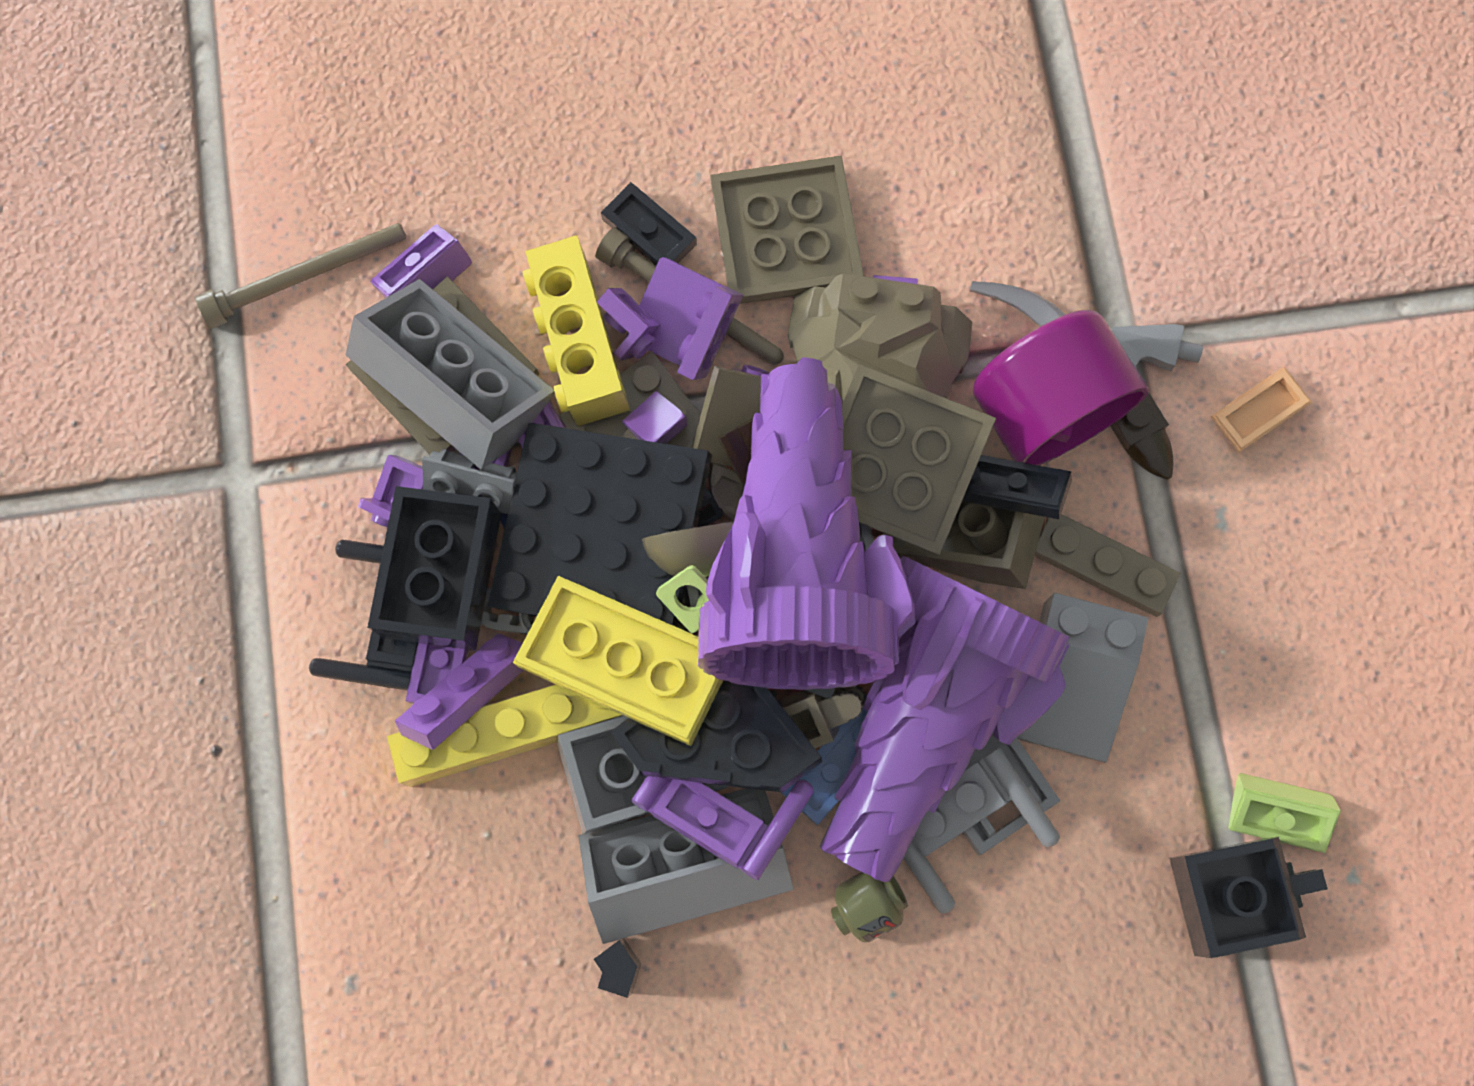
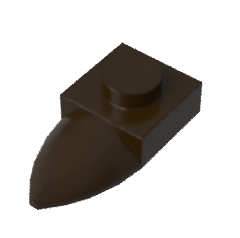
[1110,393,1174,480]

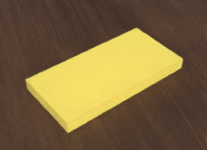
[513,576,723,746]

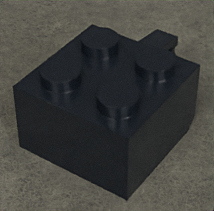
[1169,837,1328,958]

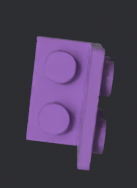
[626,257,743,380]

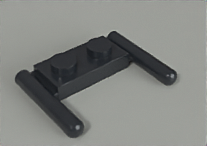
[309,539,418,691]

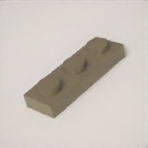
[1035,514,1181,617]

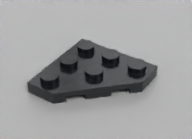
[610,680,823,792]

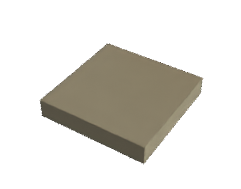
[692,366,761,467]

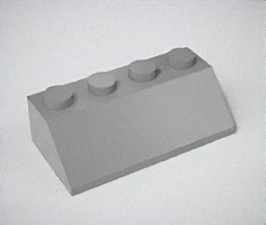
[346,279,555,470]
[578,788,794,944]

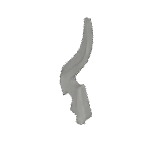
[970,281,1203,382]

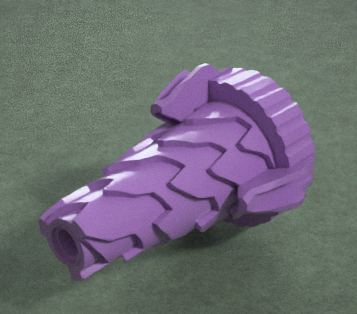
[698,357,915,690]
[820,556,1071,882]

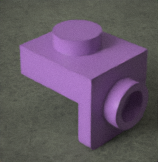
[358,455,423,527]

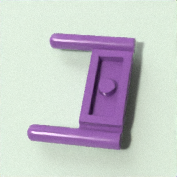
[631,776,814,880]

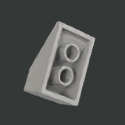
[1017,592,1149,763]
[556,716,728,835]

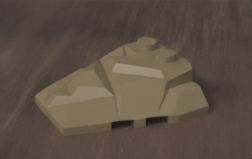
[788,273,972,404]

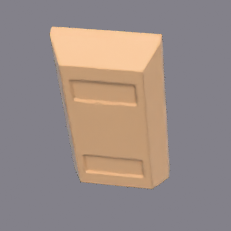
[1211,367,1312,453]

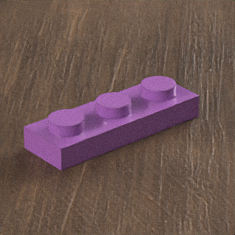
[395,634,524,750]

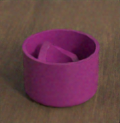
[973,310,1150,466]

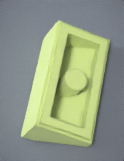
[1228,773,1341,853]

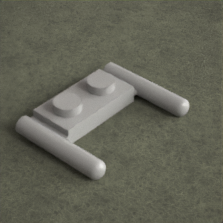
[904,747,1060,914]

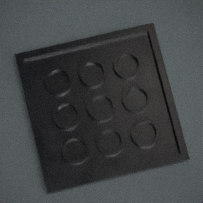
[488,422,712,627]

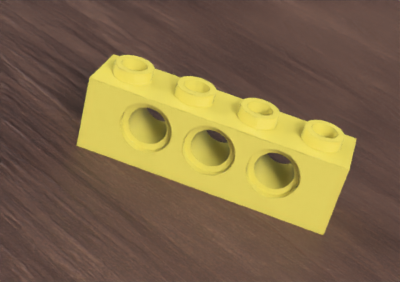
[523,235,630,427]

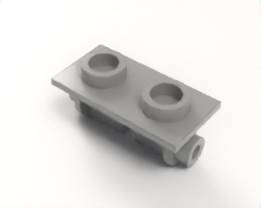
[422,449,517,514]

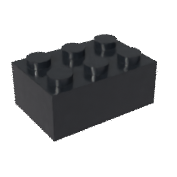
[367,486,501,651]

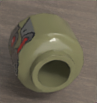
[831,872,908,942]

